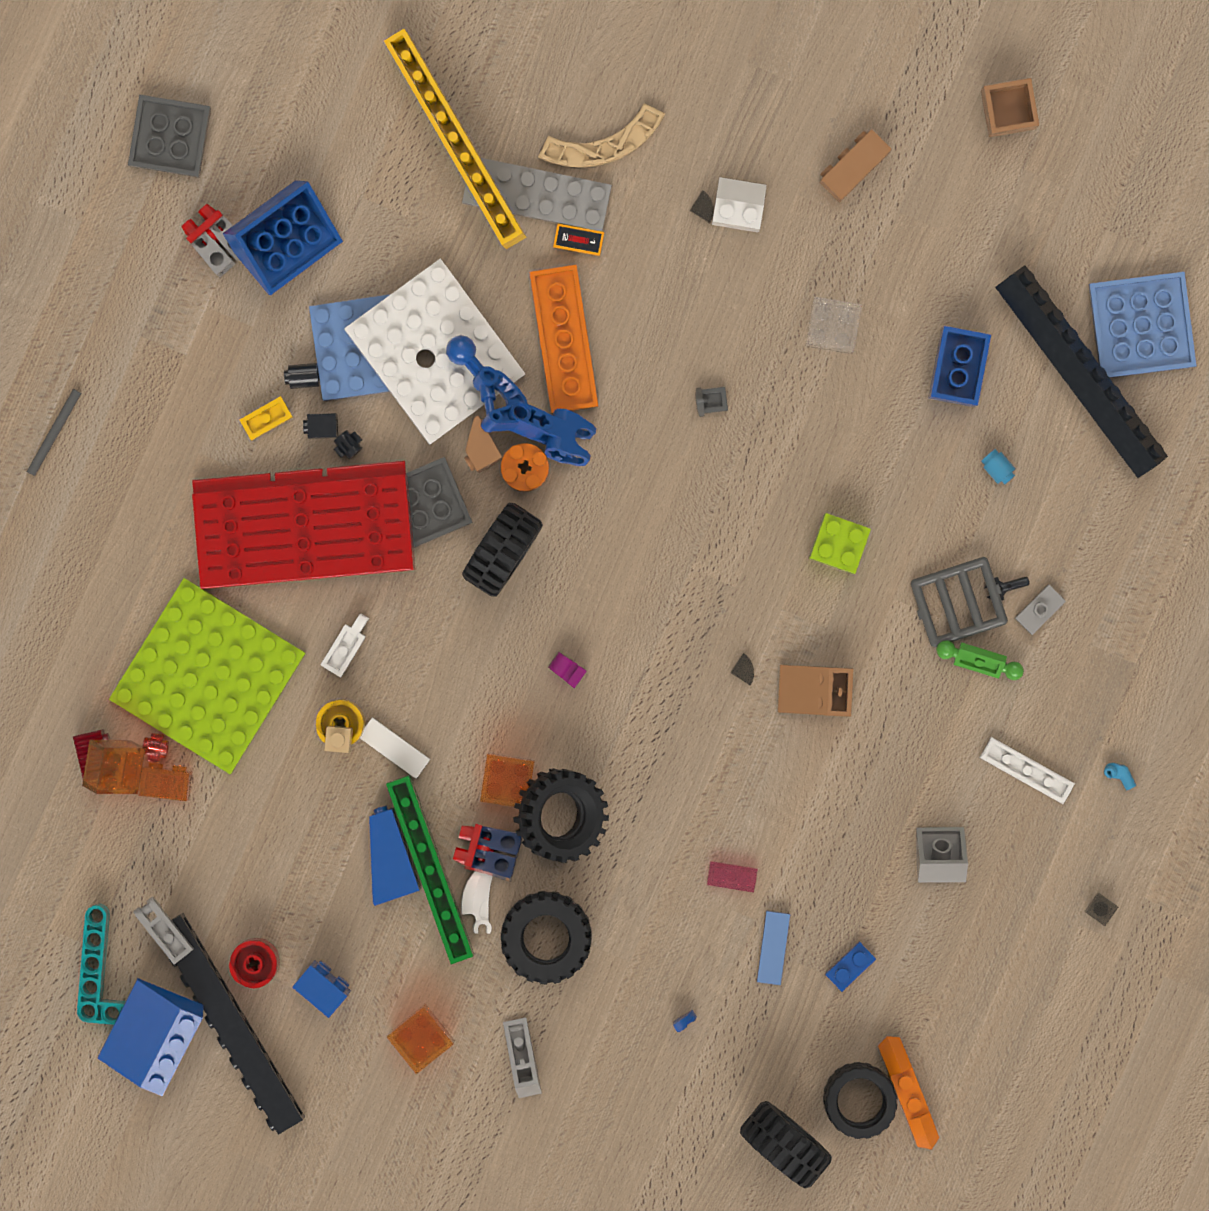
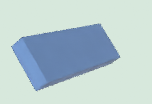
[757,911,790,985]

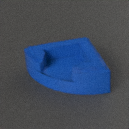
[673,1010,697,1032]

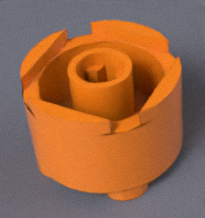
[501,443,549,492]

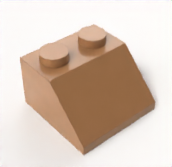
[464,415,503,473]

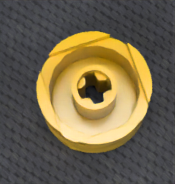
[316,699,366,745]

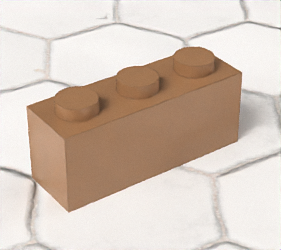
[820,129,892,203]

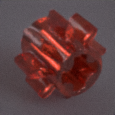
[142,733,169,763]

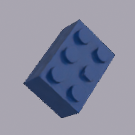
[928,326,991,407]

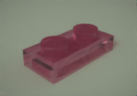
[707,861,758,893]

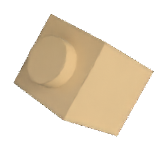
[324,726,353,753]

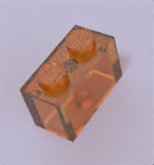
[139,762,192,801]

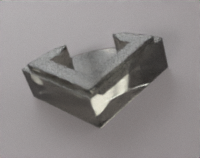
[690,190,714,224]
[730,653,754,686]

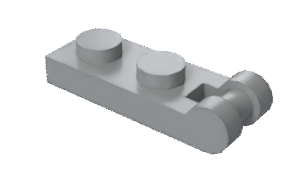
[133,896,194,964]

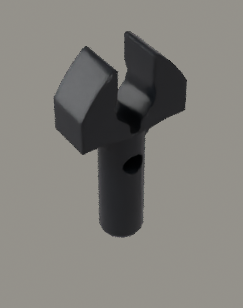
[984,577,1030,601]

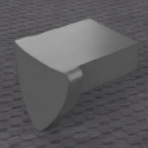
[695,387,728,417]

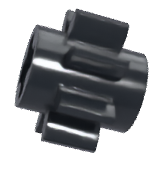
[333,430,363,460]

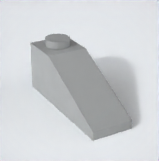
[503,1018,542,1098]

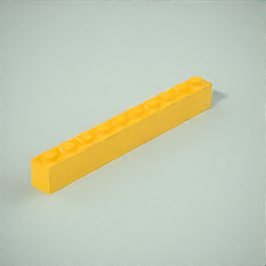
[384,29,527,250]

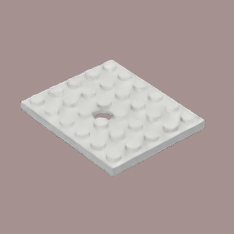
[344,258,525,445]

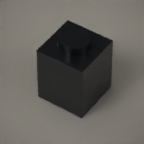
[303,413,338,439]

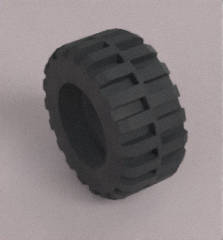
[462,503,543,597]
[500,891,592,985]
[740,1101,832,1189]

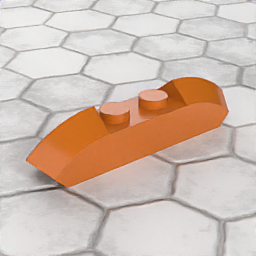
[878,1036,939,1150]

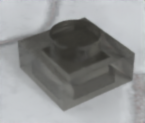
[1084,893,1119,926]

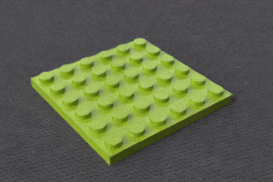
[109,578,306,775]

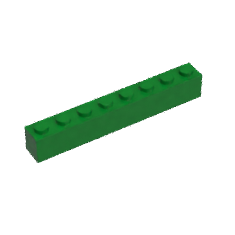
[386,775,475,965]

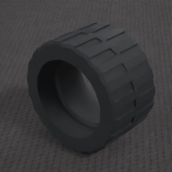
[823,1062,898,1139]

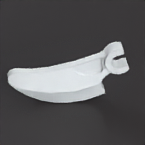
[461,871,493,934]

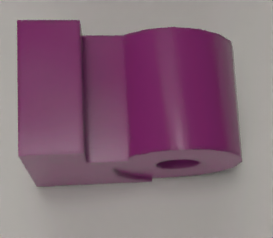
[548,652,587,689]

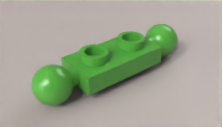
[936,640,1024,681]

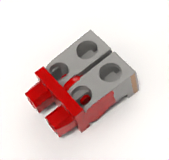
[181,204,240,278]

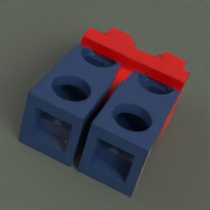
[453,824,522,882]

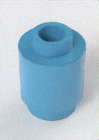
[981,449,1016,485]

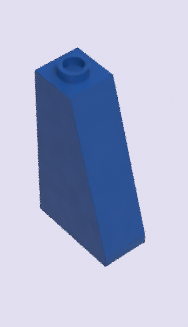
[369,805,421,906]

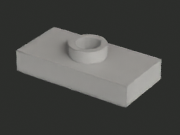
[1015,585,1066,635]

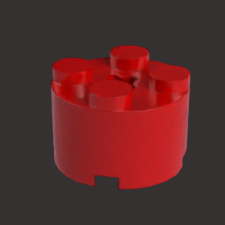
[229,938,280,989]

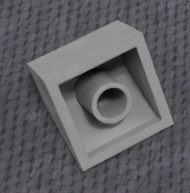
[916,827,968,883]

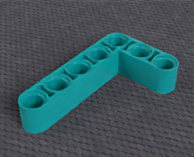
[77,903,126,1025]

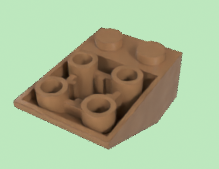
[778,665,853,717]

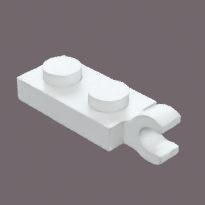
[321,614,369,678]

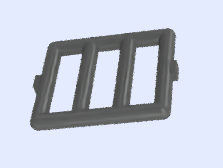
[910,557,1008,647]

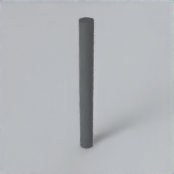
[27,389,82,476]

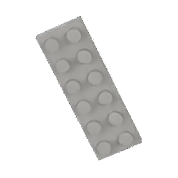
[462,158,612,232]

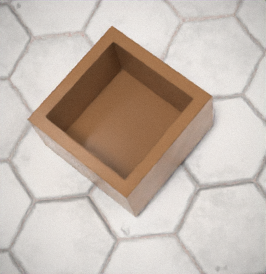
[981,78,1039,137]

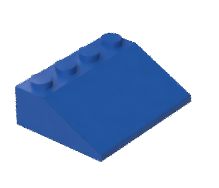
[223,180,343,295]
[97,978,204,1096]

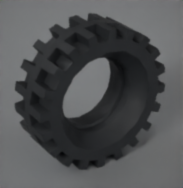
[513,768,609,863]

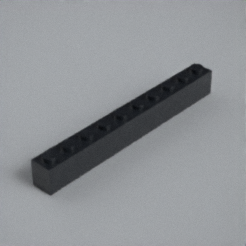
[995,265,1168,478]
[169,913,305,1135]

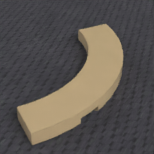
[538,103,665,168]

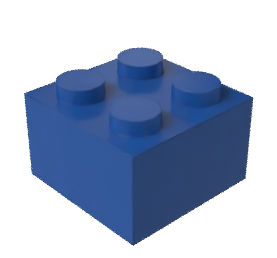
[292,960,351,1018]

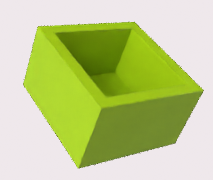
[808,513,871,574]

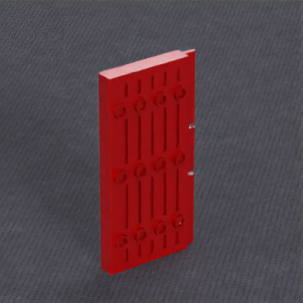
[192,461,416,589]

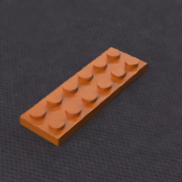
[529,264,599,414]

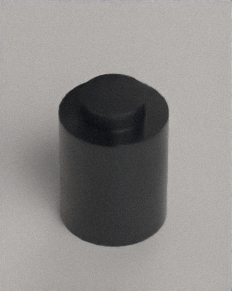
[284,363,320,389]

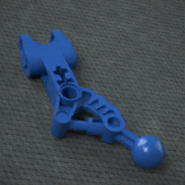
[446,335,597,466]

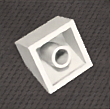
[712,177,766,232]

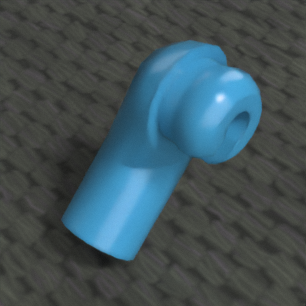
[1104,763,1136,790]

